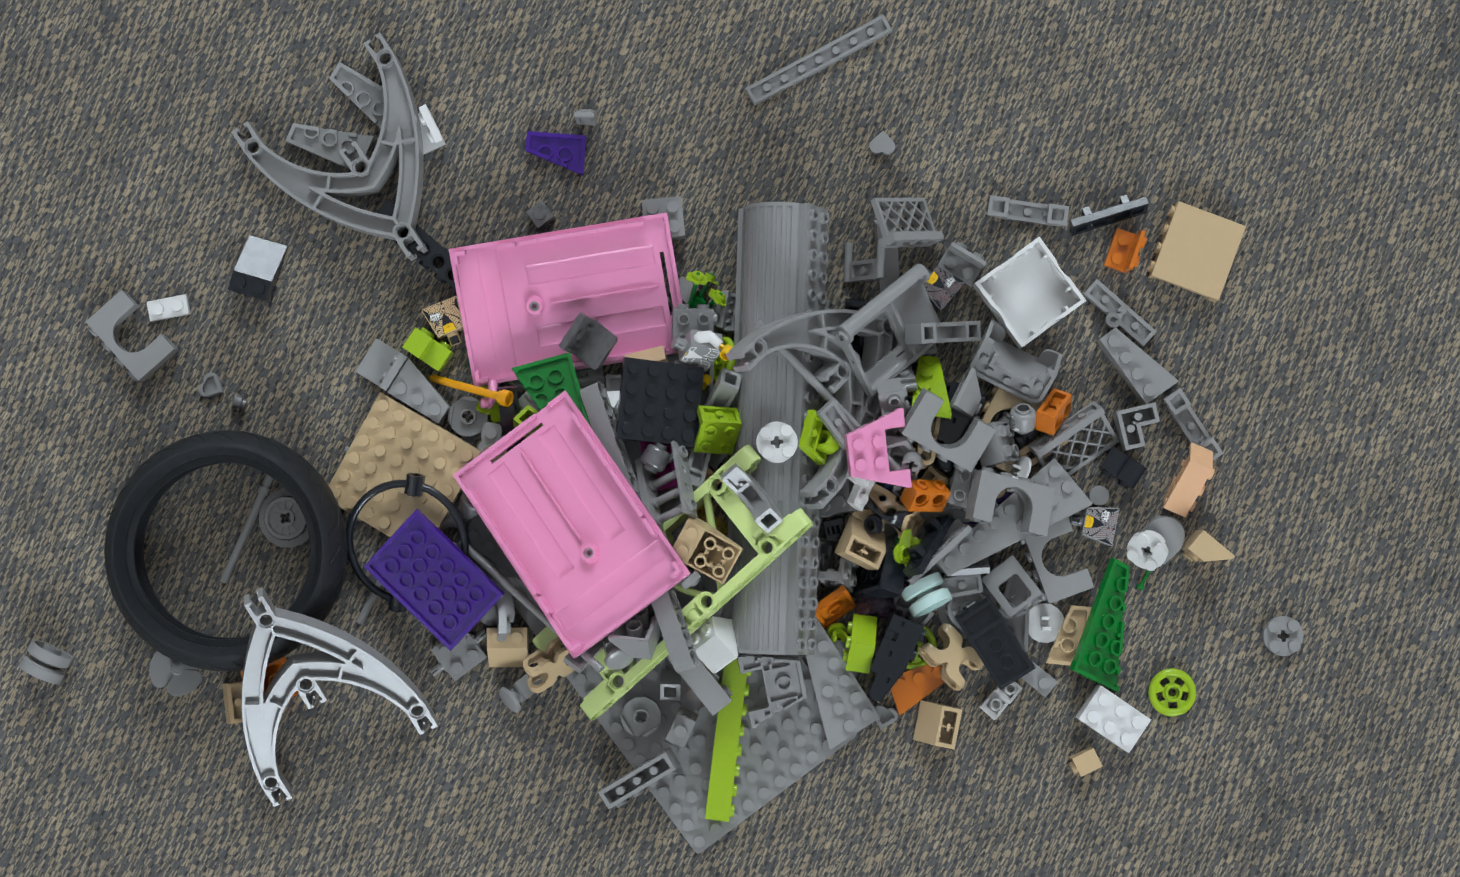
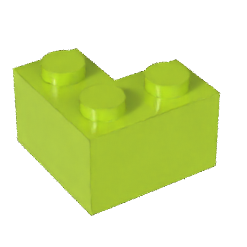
[402,327,454,373]
[842,614,877,674]

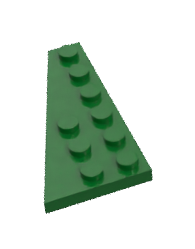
[512,352,591,426]
[1069,558,1130,693]

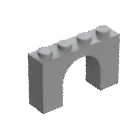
[86,290,179,382]
[898,388,996,472]
[965,467,1056,537]
[1020,517,1094,604]

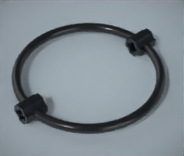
[346,473,469,613]

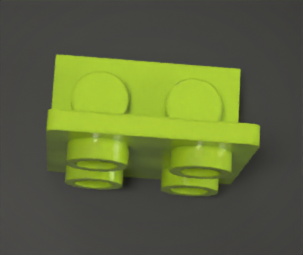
[693,405,742,454]

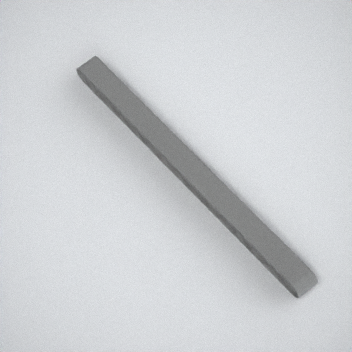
[580,381,699,674]

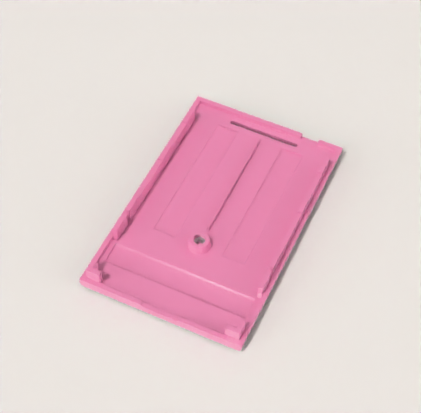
[449,212,683,386]
[453,391,691,658]

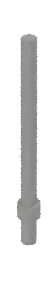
[220,474,273,584]

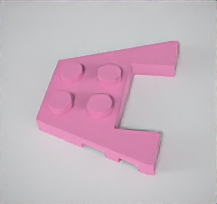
[844,408,912,488]

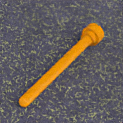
[429,375,514,407]

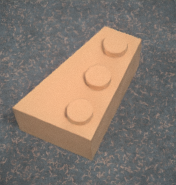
[1163,442,1215,517]

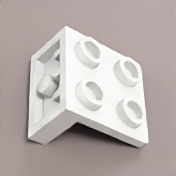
[418,104,446,155]

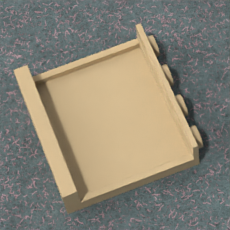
[1147,201,1246,302]

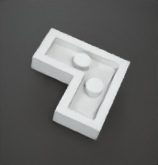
[846,471,876,511]

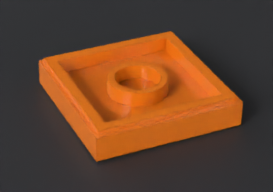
[816,585,857,629]

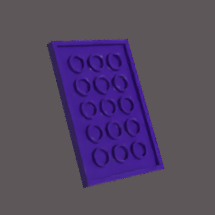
[364,509,505,651]

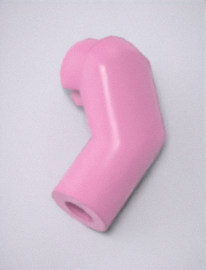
[480,380,498,409]

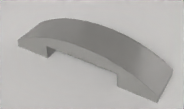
[987,195,1069,226]
[1163,388,1224,461]

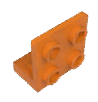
[1103,228,1147,274]

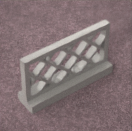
[870,198,944,248]
[1028,401,1119,476]
[905,518,973,585]

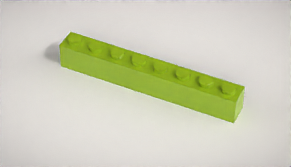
[705,658,751,822]

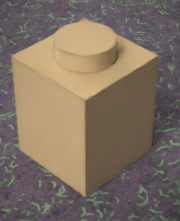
[1069,746,1103,777]

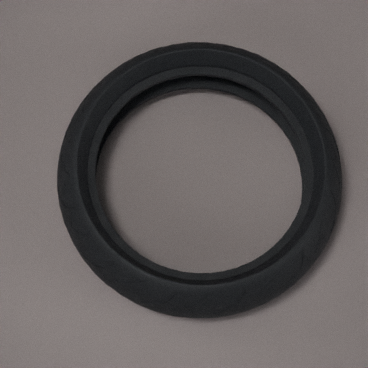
[104,430,347,672]

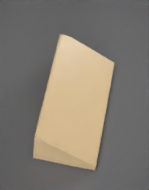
[222,681,243,724]

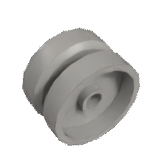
[19,639,73,684]

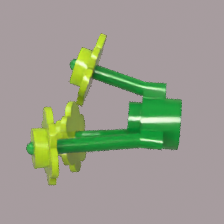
[686,271,727,308]

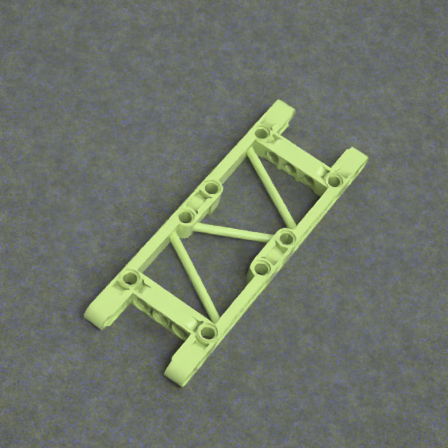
[532,444,813,721]

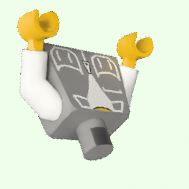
[671,329,733,390]

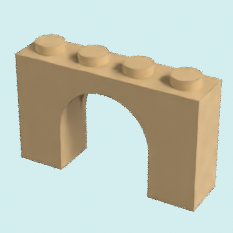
[979,385,1044,473]

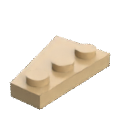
[1045,605,1092,666]

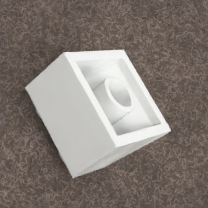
[690,616,738,673]

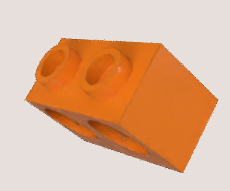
[1035,388,1072,436]
[900,479,951,512]

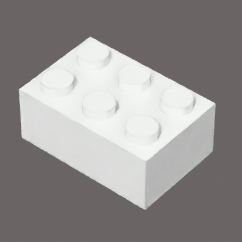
[1075,684,1151,753]

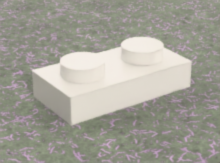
[147,294,191,322]

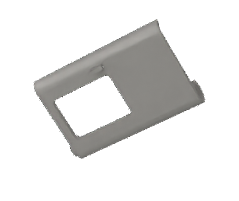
[835,264,941,396]

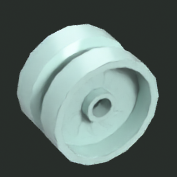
[902,572,952,618]

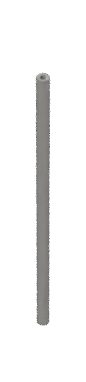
[754,320,901,471]
[457,541,604,673]

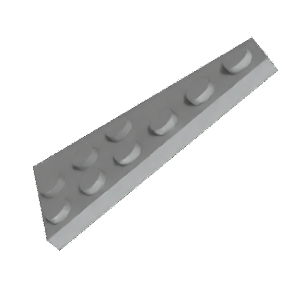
[806,617,880,750]

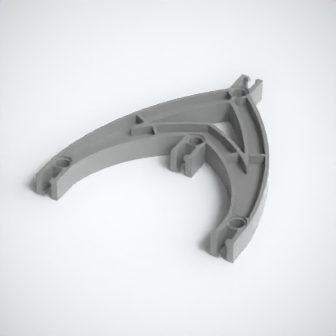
[232,32,428,261]
[726,309,894,509]
[242,587,438,807]

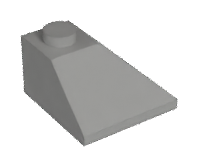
[950,367,982,417]

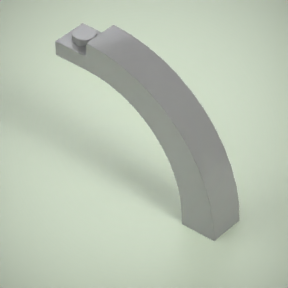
[687,368,742,491]
[453,542,515,641]

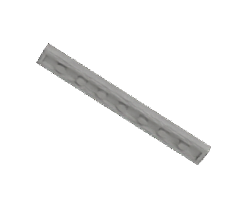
[745,14,893,106]

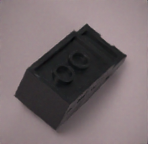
[933,381,985,472]
[954,595,1036,690]
[869,612,926,703]

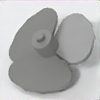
[149,651,202,696]

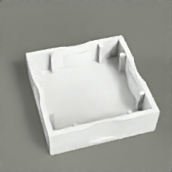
[972,237,1086,349]

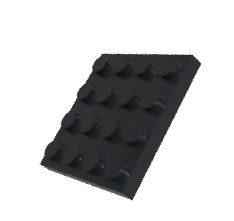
[615,357,704,448]

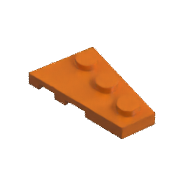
[890,664,945,716]

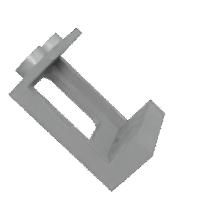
[981,555,1044,619]

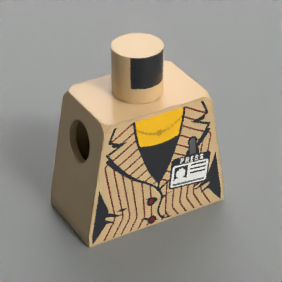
[422,296,464,346]

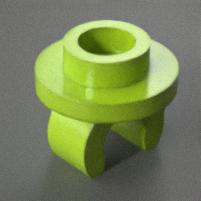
[826,623,847,643]

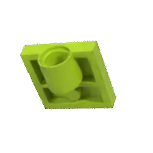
[798,410,839,465]

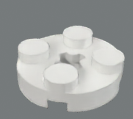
[756,421,798,463]
[1127,530,1169,571]

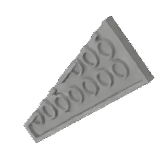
[936,458,1093,576]

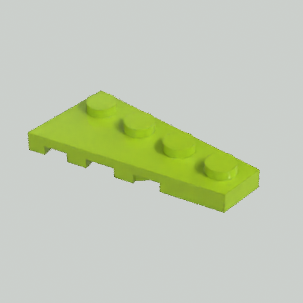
[911,355,952,419]

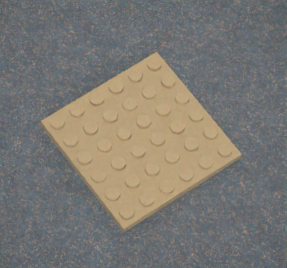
[328,392,482,537]

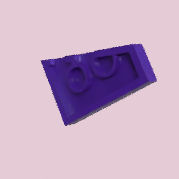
[525,131,587,176]

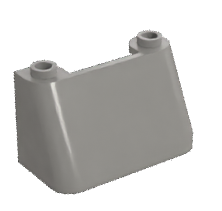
[970,319,1063,404]

